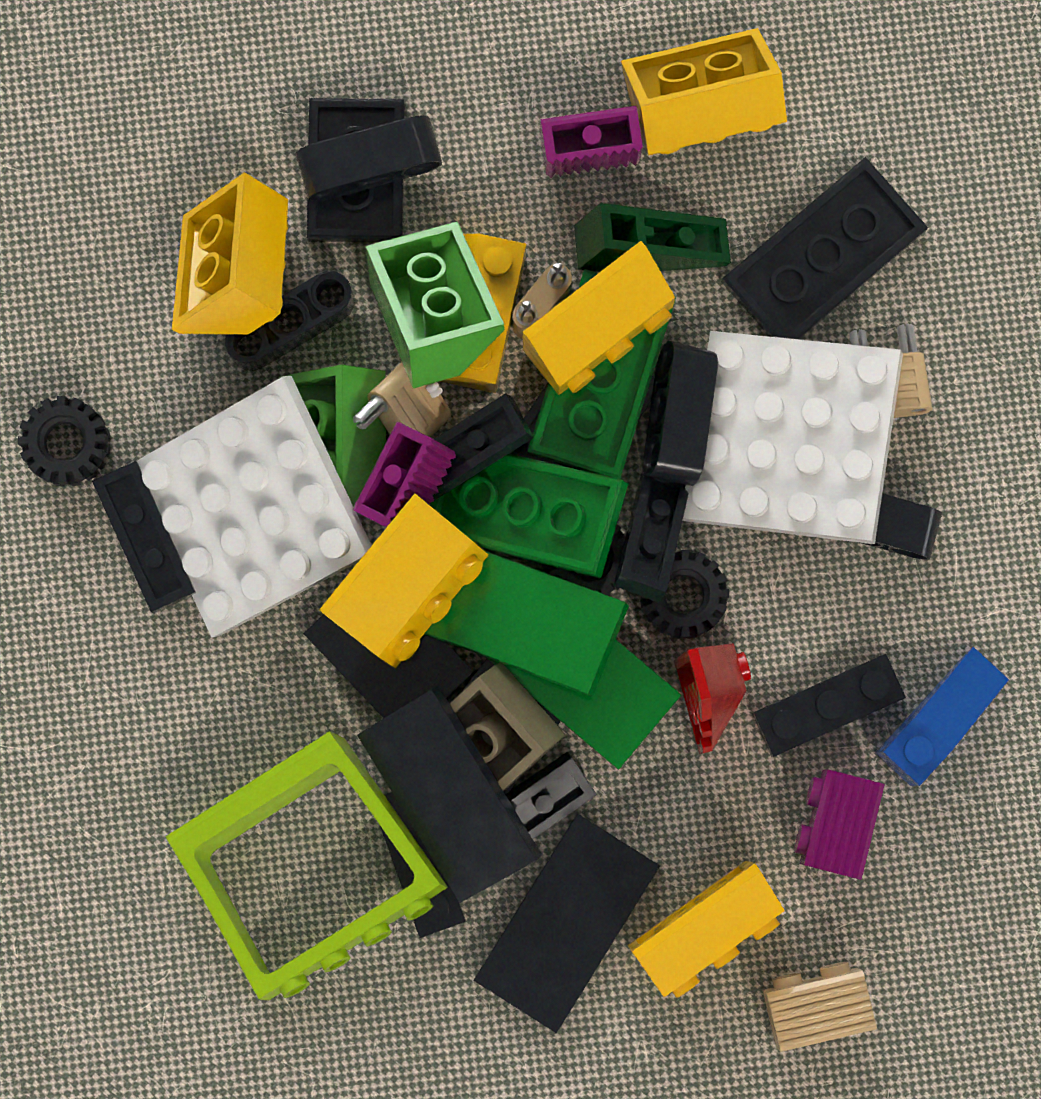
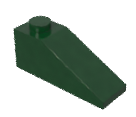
[574,203,731,272]

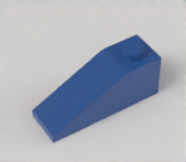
[875,647,1009,786]

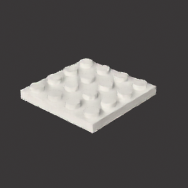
[683,331,903,544]
[137,376,372,638]

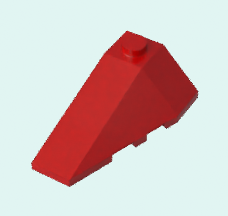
[674,643,751,754]

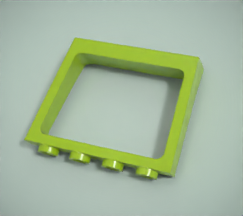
[165,731,448,1001]

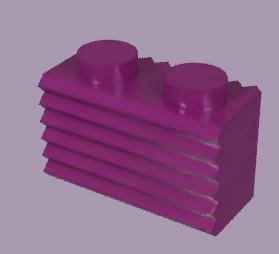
[540,106,643,178]
[353,421,456,527]
[794,769,885,880]

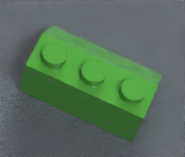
[366,221,504,389]
[279,364,387,518]

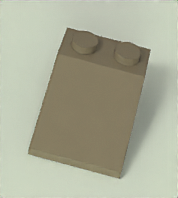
[450,663,566,791]

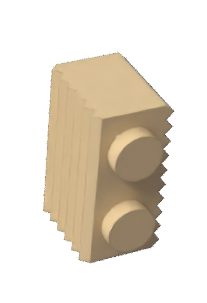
[763,962,877,1052]

